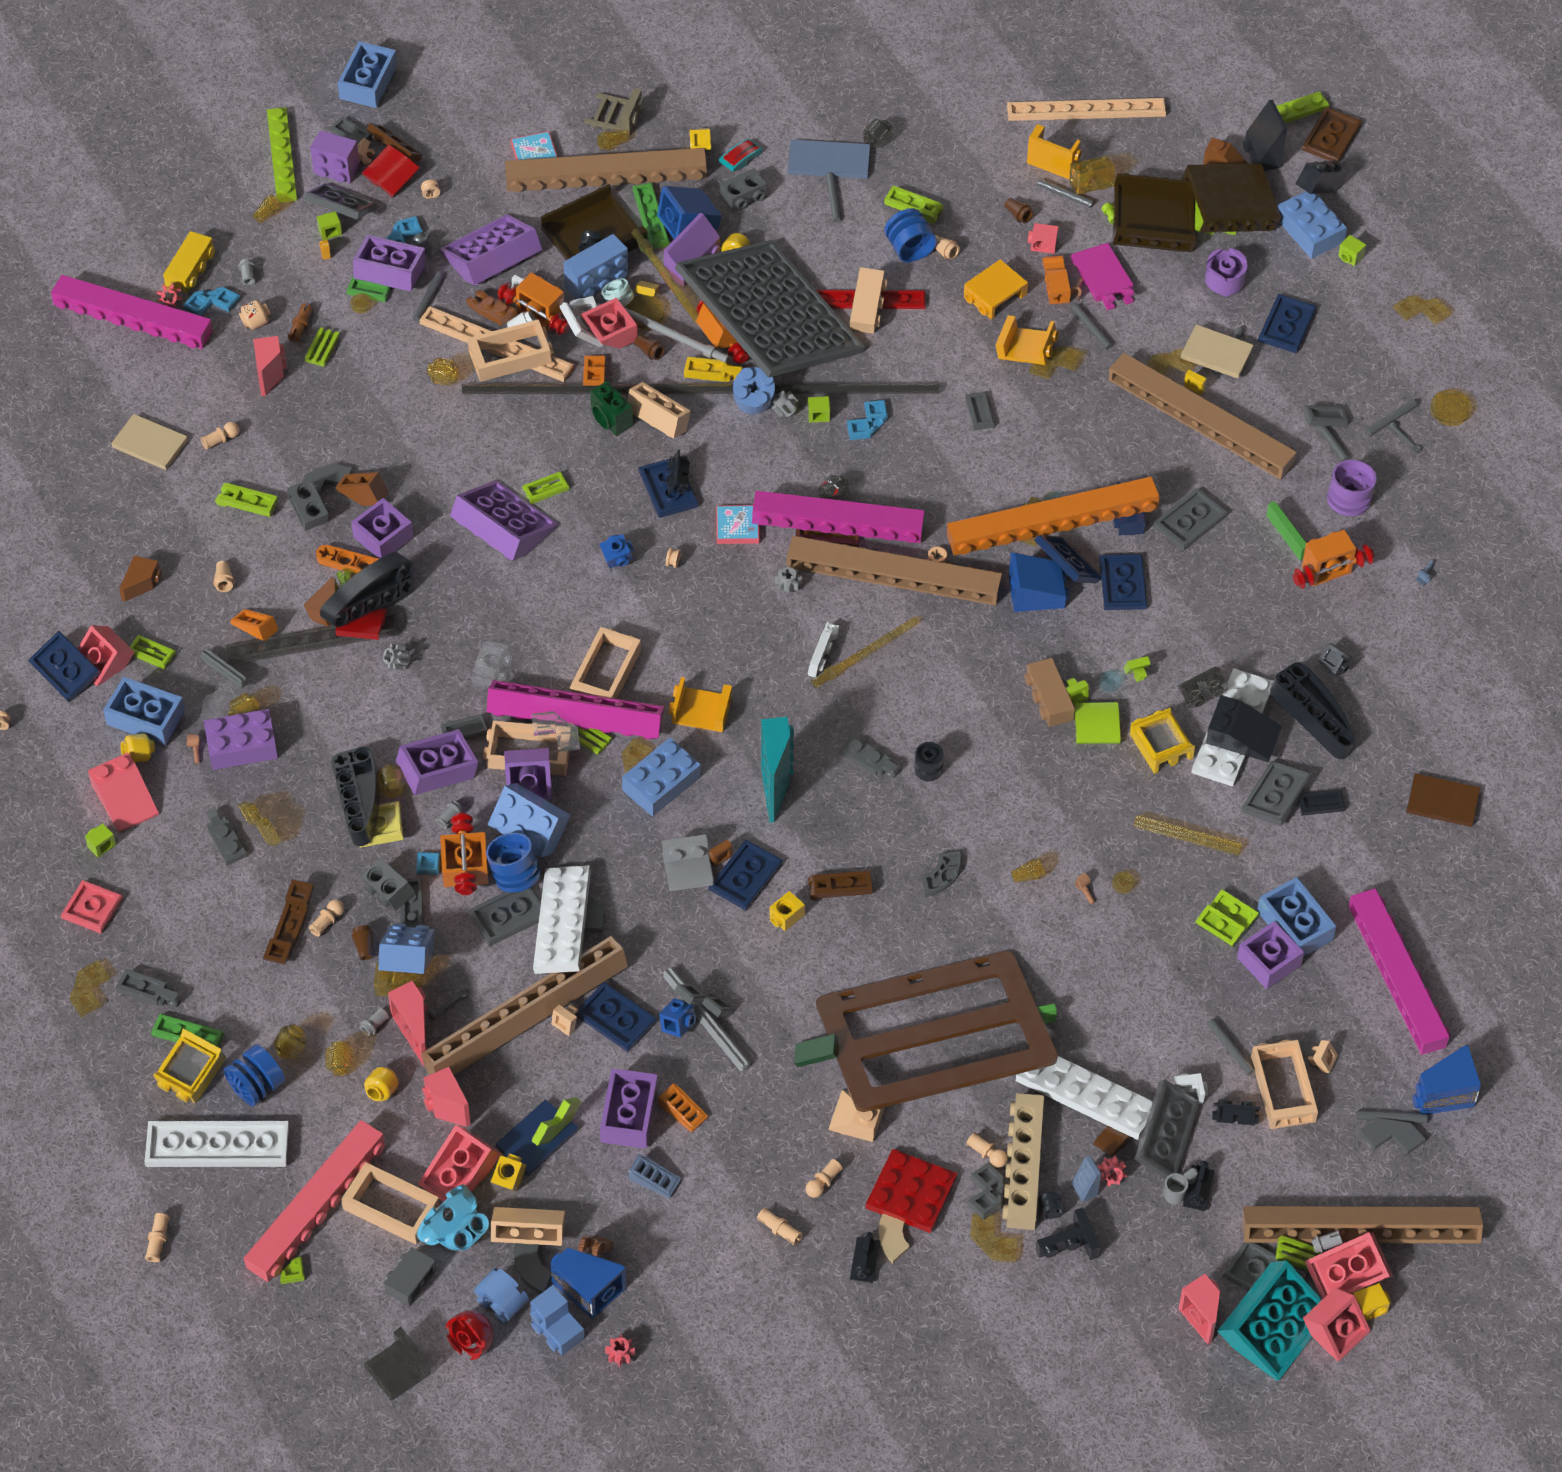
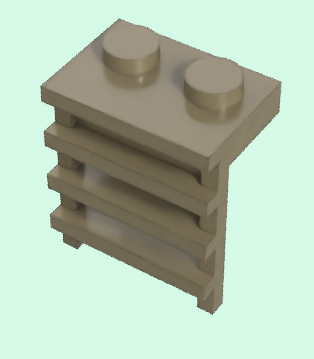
[584,88,644,136]

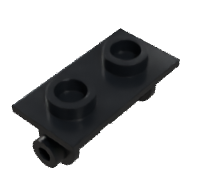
[666,449,690,495]
[1212,1099,1261,1126]
[1183,1161,1215,1212]
[850,1232,880,1283]

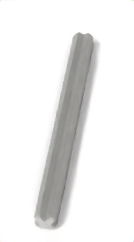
[663,968,750,1071]

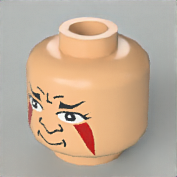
[239,300,271,330]

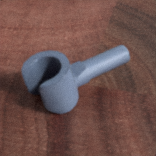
[1416,560,1434,586]

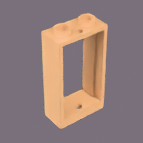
[467,319,554,382]
[570,627,641,699]
[483,721,572,776]
[1251,1040,1318,1129]
[341,1162,440,1245]

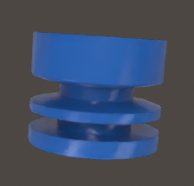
[884,208,937,263]
[486,832,541,893]
[223,1044,285,1107]

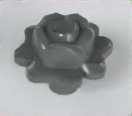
[411,232,432,253]

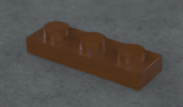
[366,123,423,162]

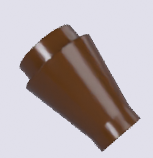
[1004,198,1033,223]
[634,335,665,360]
[351,925,374,960]

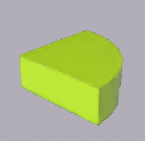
[280,1256,305,1284]

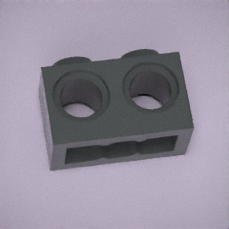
[720,168,767,211]
[287,479,330,531]
[361,858,415,911]

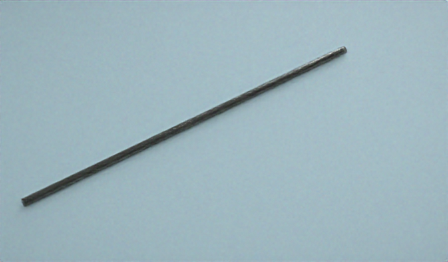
[462,383,939,394]

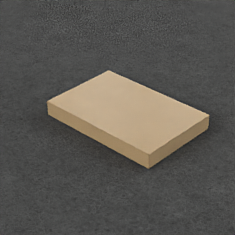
[1181,325,1253,379]
[111,414,188,470]

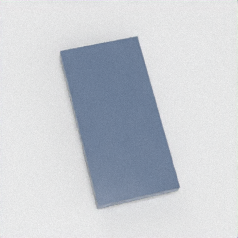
[788,139,870,179]

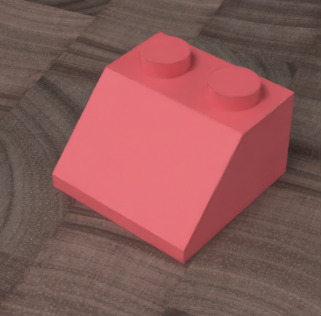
[581,298,637,349]
[253,336,287,396]
[77,625,134,686]
[422,1067,471,1127]
[1179,1274,1220,1344]
[1303,1288,1371,1361]

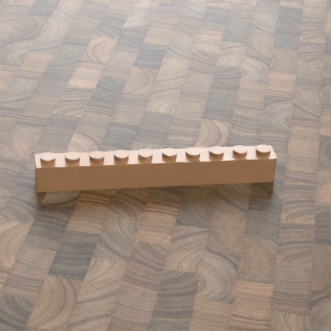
[505,148,707,192]
[1108,353,1297,480]
[787,536,1002,605]
[421,936,628,1075]
[1242,1206,1483,1243]

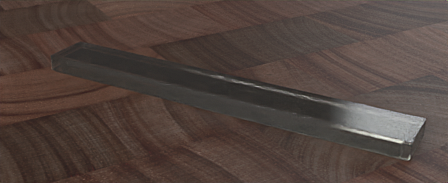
[225,614,400,665]

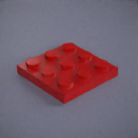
[865,1149,957,1233]

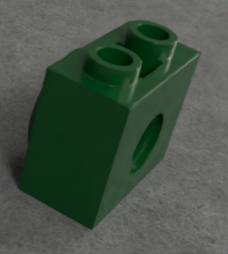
[590,381,633,436]

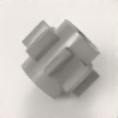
[772,391,798,417]
[775,566,802,594]
[383,644,410,671]

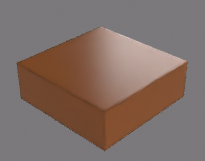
[709,839,732,867]

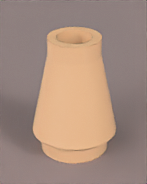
[935,235,960,260]
[213,561,235,592]

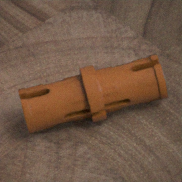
[287,303,314,342]

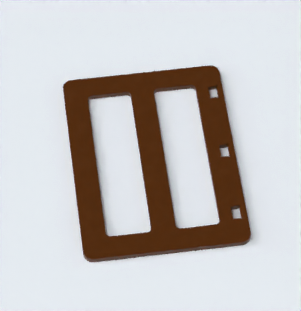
[816,951,1058,1112]

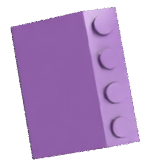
[439,214,542,285]
[450,480,559,561]

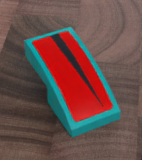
[719,138,763,172]

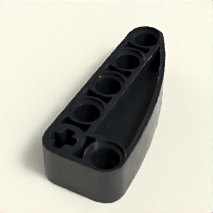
[320,552,414,627]
[1270,662,1355,759]
[331,746,380,846]

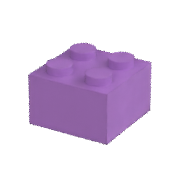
[310,130,360,183]
[351,498,413,559]
[504,748,552,800]
[1237,921,1304,989]

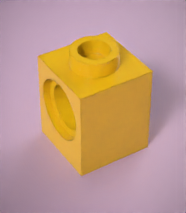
[689,128,711,150]
[770,891,805,931]
[491,1153,527,1192]
[1353,1283,1391,1321]

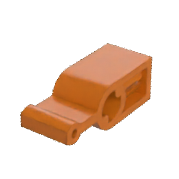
[1042,256,1071,304]

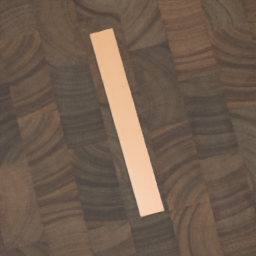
[1007,98,1166,121]
[419,306,574,382]

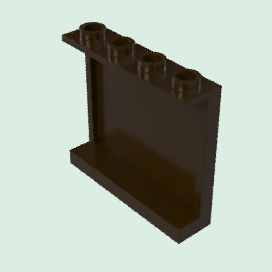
[1182,164,1281,233]
[1112,173,1196,252]
[540,184,648,260]

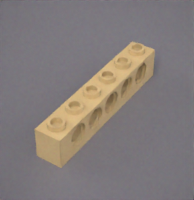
[1002,1093,1044,1230]

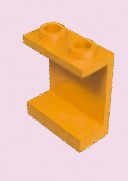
[1027,124,1082,180]
[964,259,1028,320]
[996,315,1059,365]
[668,677,732,732]

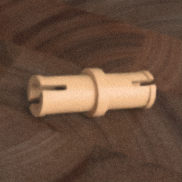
[757,1207,803,1246]
[145,1213,170,1262]

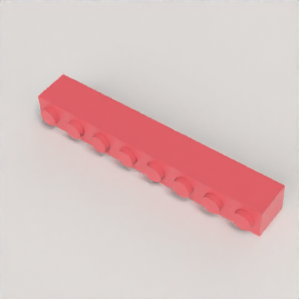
[244,1120,385,1282]

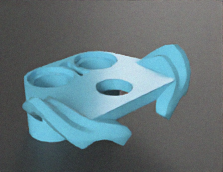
[417,1184,489,1251]

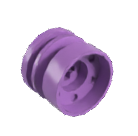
[1327,460,1377,516]

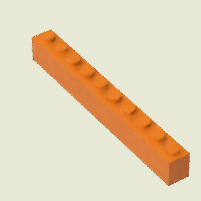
[947,476,1159,556]

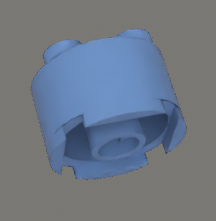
[733,367,775,414]
[473,1267,529,1324]

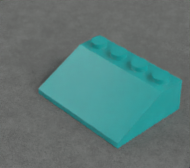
[761,716,794,823]
[1218,1261,1322,1381]

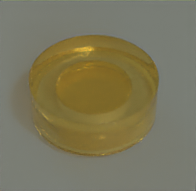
[350,294,371,314]
[1112,871,1135,894]

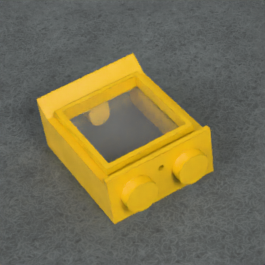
[1130,708,1195,774]
[153,1029,226,1103]

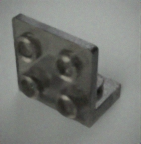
[1177,666,1228,709]
[364,1327,431,1400]

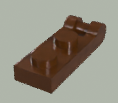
[808,870,872,900]

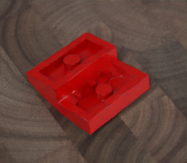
[362,145,419,197]
[335,608,388,640]

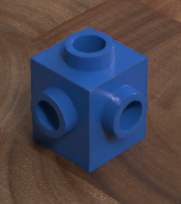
[599,534,634,568]
[659,998,696,1038]

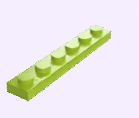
[267,107,297,203]

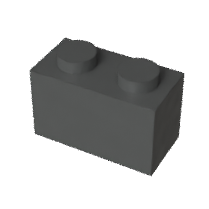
[384,1247,437,1306]

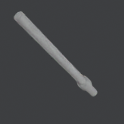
[625,308,730,363]

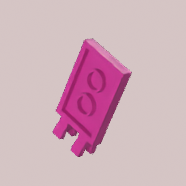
[1071,243,1134,311]

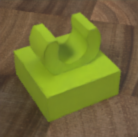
[1124,656,1150,682]
[1066,678,1089,706]

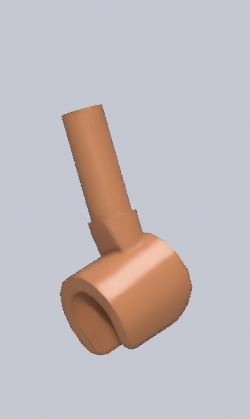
[1070,278,1084,301]
[187,734,201,764]
[1075,873,1095,905]

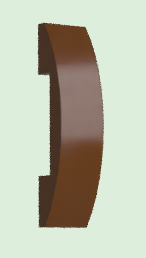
[263,879,314,965]

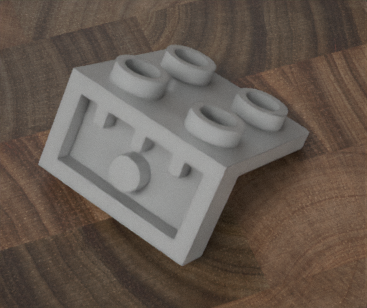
[662,834,714,891]

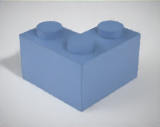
[530,1285,585,1355]

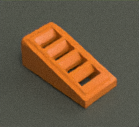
[230,609,278,641]
[658,1083,708,1133]

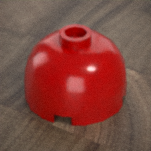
[446,1310,494,1360]

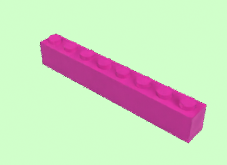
[51,275,213,349]
[752,491,924,543]
[486,680,664,739]
[1348,888,1450,1055]

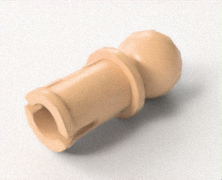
[200,422,240,449]
[308,899,344,937]
[966,1132,1008,1168]
[806,1159,843,1198]

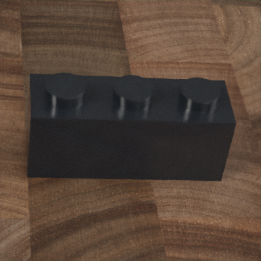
[1295,160,1348,194]

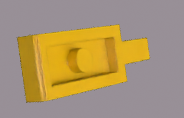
[684,357,742,382]

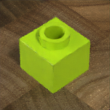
[316,211,342,240]
[1338,235,1366,266]
[808,396,830,423]
[85,823,116,858]

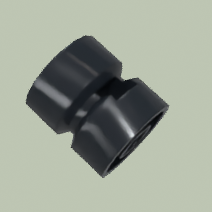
[914,742,944,782]

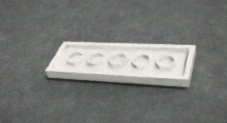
[1191,668,1273,786]
[533,865,591,974]
[1015,1056,1153,1140]
[145,1121,289,1167]

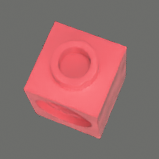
[1028,223,1058,254]

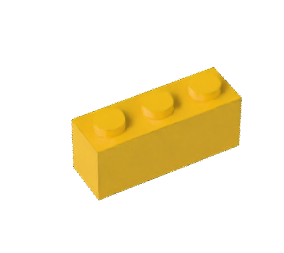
[163,231,215,293]

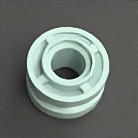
[602,278,634,307]

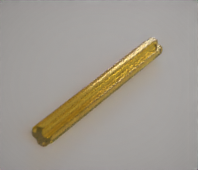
[1134,815,1242,855]

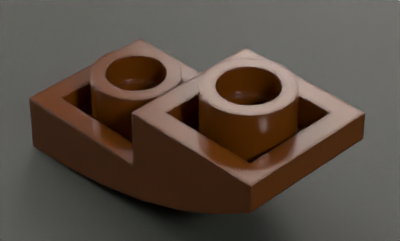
[1093,1126,1131,1157]

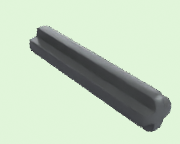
[200,649,249,688]

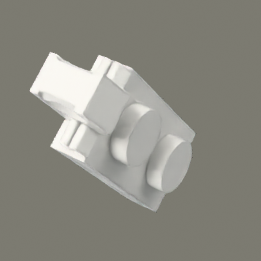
[808,622,839,677]

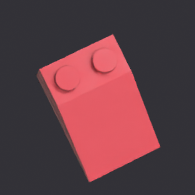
[88,753,159,833]
[388,981,427,1066]
[418,1125,501,1202]
[1305,1232,1393,1300]

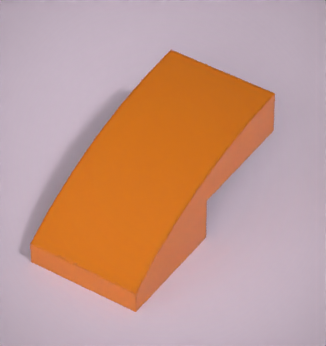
[583,356,605,386]

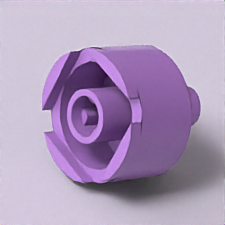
[1205,248,1247,297]

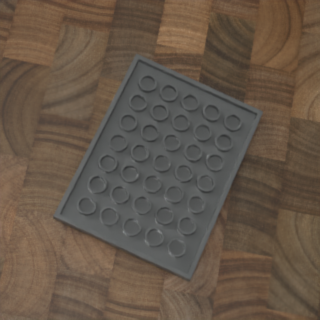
[675,240,865,378]

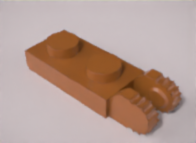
[466,290,517,326]
[578,1235,614,1257]

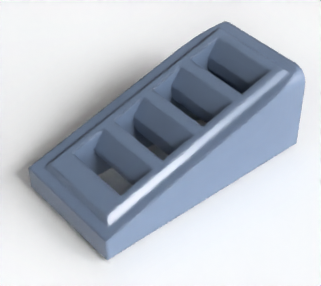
[628,1154,681,1199]
[1072,1155,1101,1201]

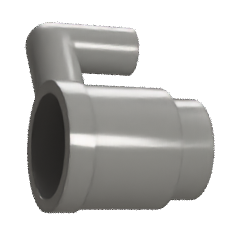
[1163,1168,1198,1204]

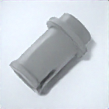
[238,259,255,285]
[435,801,463,829]
[360,1008,389,1036]
[1311,1230,1343,1254]

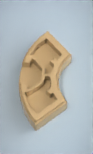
[879,1214,910,1264]

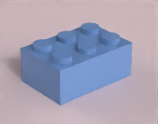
[338,41,397,108]
[1278,191,1347,259]
[563,234,629,299]
[103,677,185,746]
[622,738,701,817]
[488,783,571,857]
[1257,877,1336,957]
[378,923,435,974]

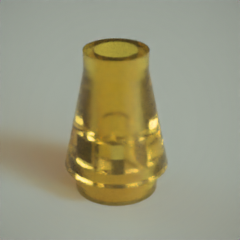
[597,130,628,151]
[252,194,282,224]
[1010,858,1045,883]

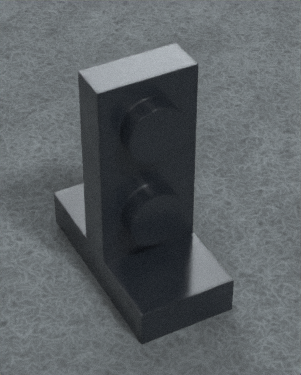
[1036,1207,1100,1260]

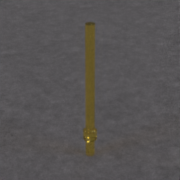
[631,229,699,325]
[811,617,918,687]

